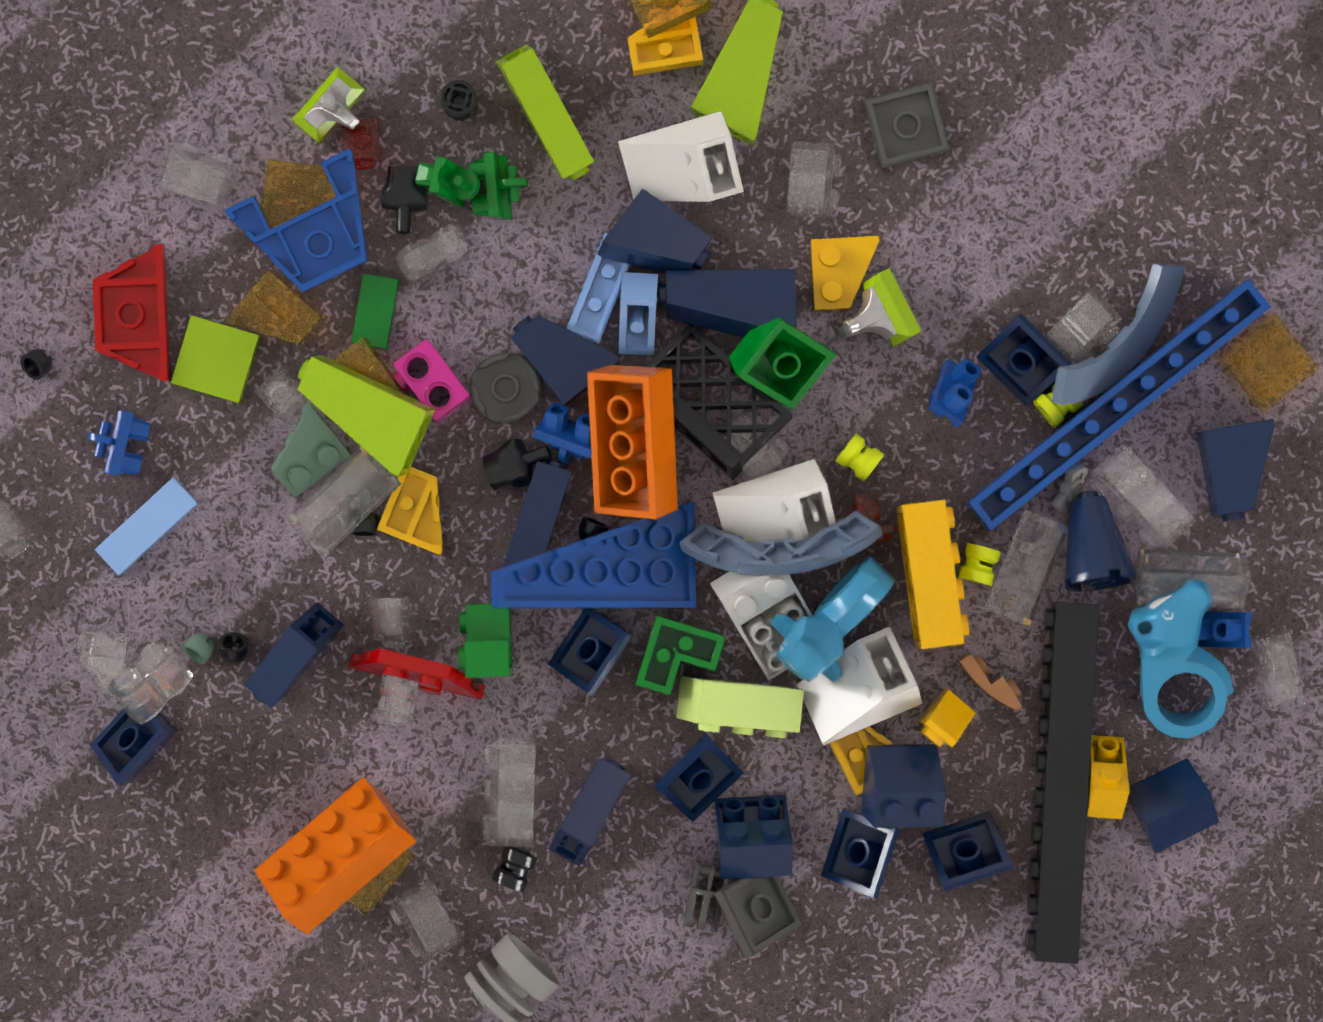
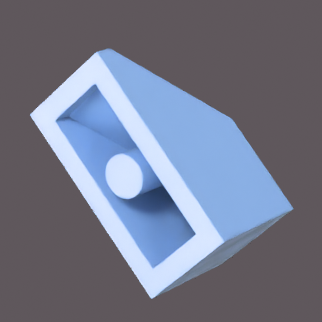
[618,272,658,356]

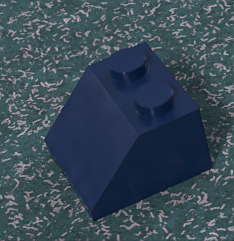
[861,744,946,828]

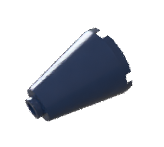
[1064,491,1137,592]

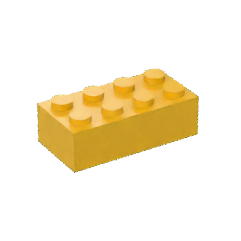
[896,500,969,649]

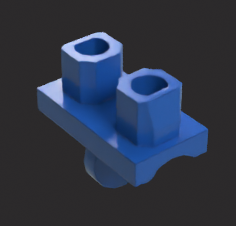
[929,358,981,428]
[533,403,592,465]
[87,410,150,476]
[1197,611,1252,648]

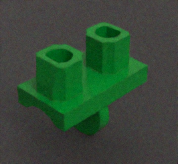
[469,152,528,220]
[415,156,480,207]

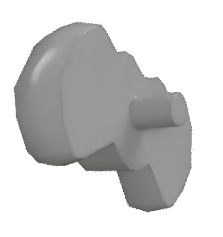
[1052,462,1088,514]

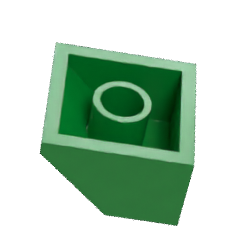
[728,317,836,410]

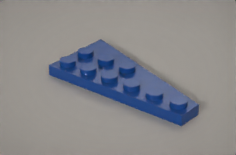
[491,501,696,609]

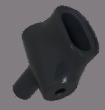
[381,166,428,234]
[483,439,552,490]

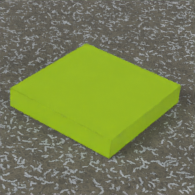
[171,315,261,404]

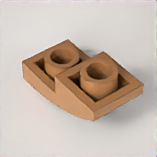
[956,653,1023,710]

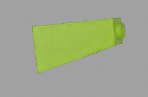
[690,0,783,146]
[495,44,594,180]
[298,355,436,477]

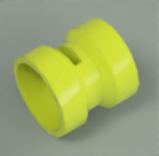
[1033,384,1083,428]
[835,433,884,482]
[958,543,1001,586]

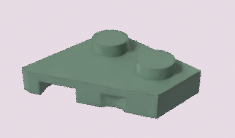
[271,402,351,498]

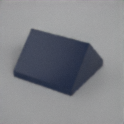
[976,314,1072,406]
[548,608,633,696]
[90,693,178,786]
[654,733,744,822]
[1128,758,1219,854]
[821,808,899,899]
[922,811,1013,891]

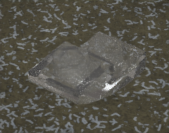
[377,674,419,728]

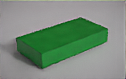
[351,273,399,350]

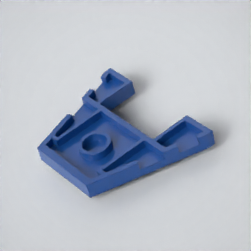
[224,148,368,292]

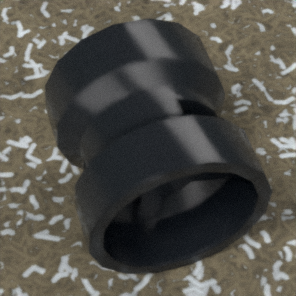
[440,80,478,121]
[491,845,538,892]

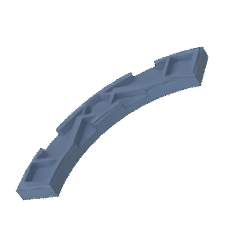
[1051,263,1185,405]
[679,510,883,576]

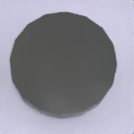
[470,352,541,424]

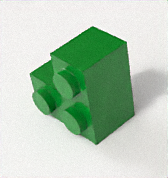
[458,604,513,678]
[636,615,725,695]

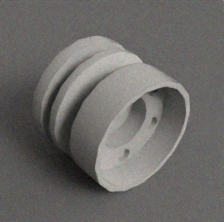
[464,932,561,1022]

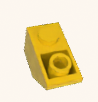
[918,688,976,747]
[1087,735,1130,819]

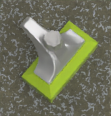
[292,66,365,144]
[838,268,922,346]

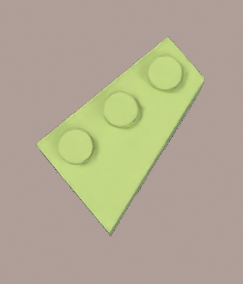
[676,676,804,738]

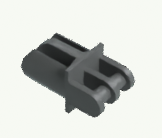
[682,860,729,933]

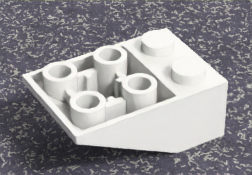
[618,111,744,202]
[712,459,836,543]
[710,571,813,681]
[797,627,922,746]

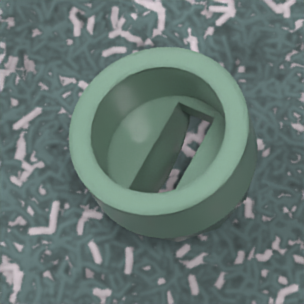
[182,633,214,664]

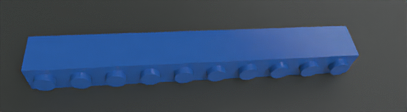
[964,279,1271,531]

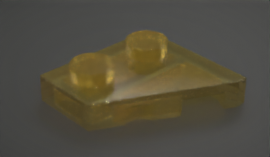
[225,270,324,344]

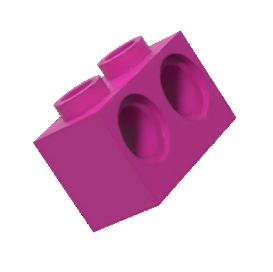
[393,339,472,423]

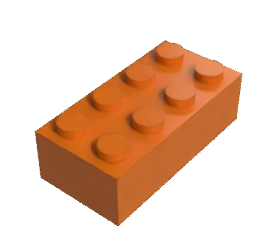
[587,365,678,519]
[254,777,417,935]

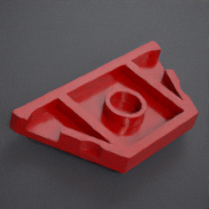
[92,244,170,382]
[348,649,485,700]

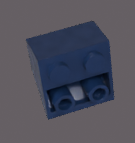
[714,795,793,879]

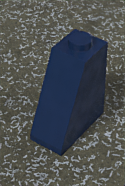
[597,189,712,273]
[511,315,620,406]
[1196,419,1275,522]
[244,602,344,708]
[548,757,630,866]

